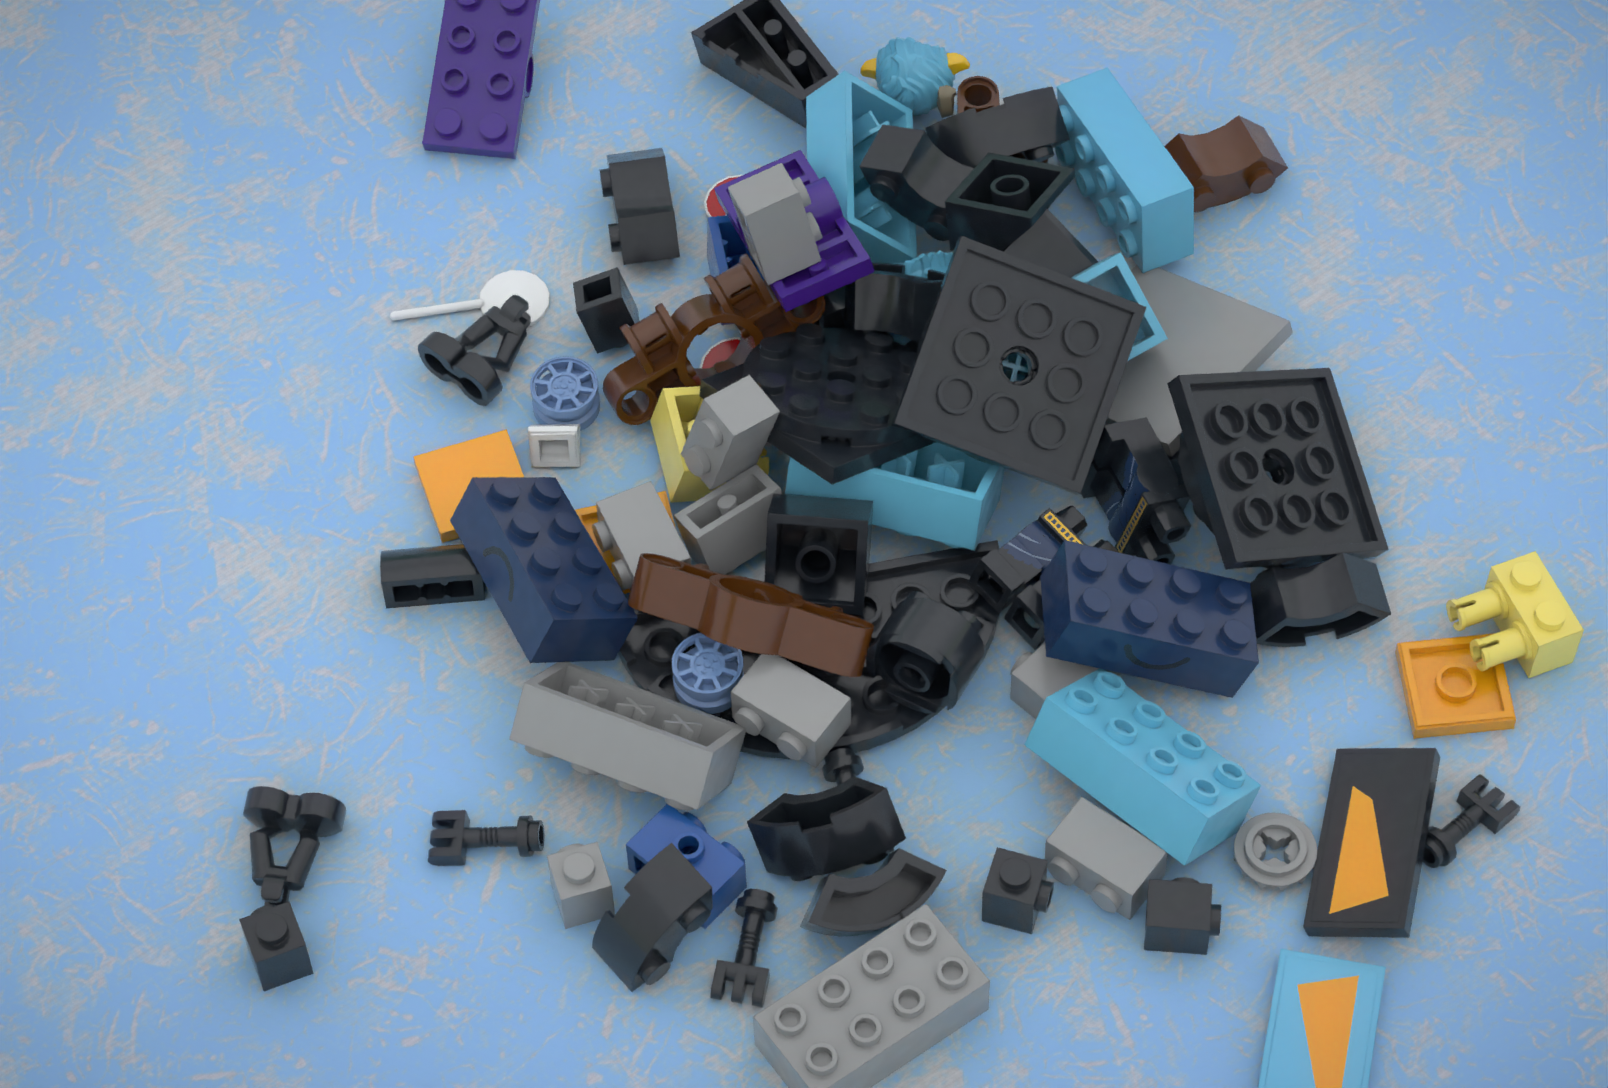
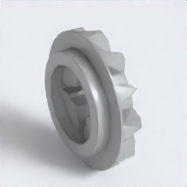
[1234,813,1317,892]

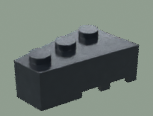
[691,0,839,129]

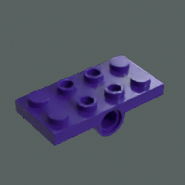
[422,0,540,159]
[714,150,875,312]

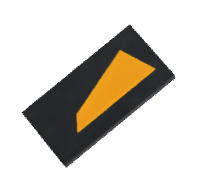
[1303,748,1441,938]

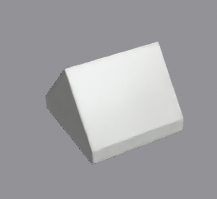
[528,424,580,467]

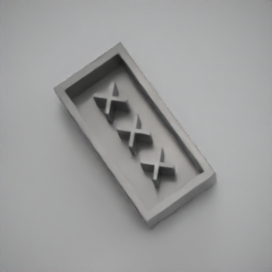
[509,662,746,810]
[753,904,990,1088]

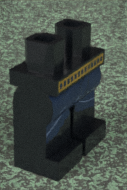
[1081,417,1191,564]
[968,506,1120,650]

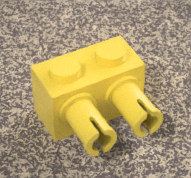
[650,386,769,503]
[1446,551,1584,678]

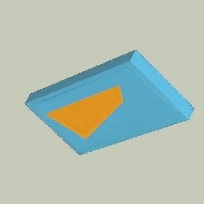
[1258,949,1386,1088]

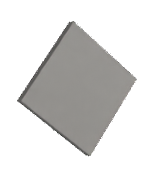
[1105,265,1293,457]

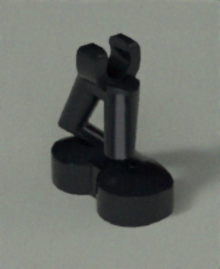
[418,295,531,406]
[243,786,346,906]

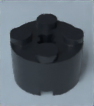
[866,591,985,713]

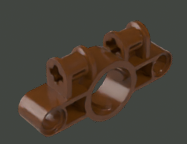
[603,254,826,425]
[627,553,874,677]

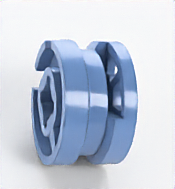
[530,356,600,431]
[672,633,744,714]

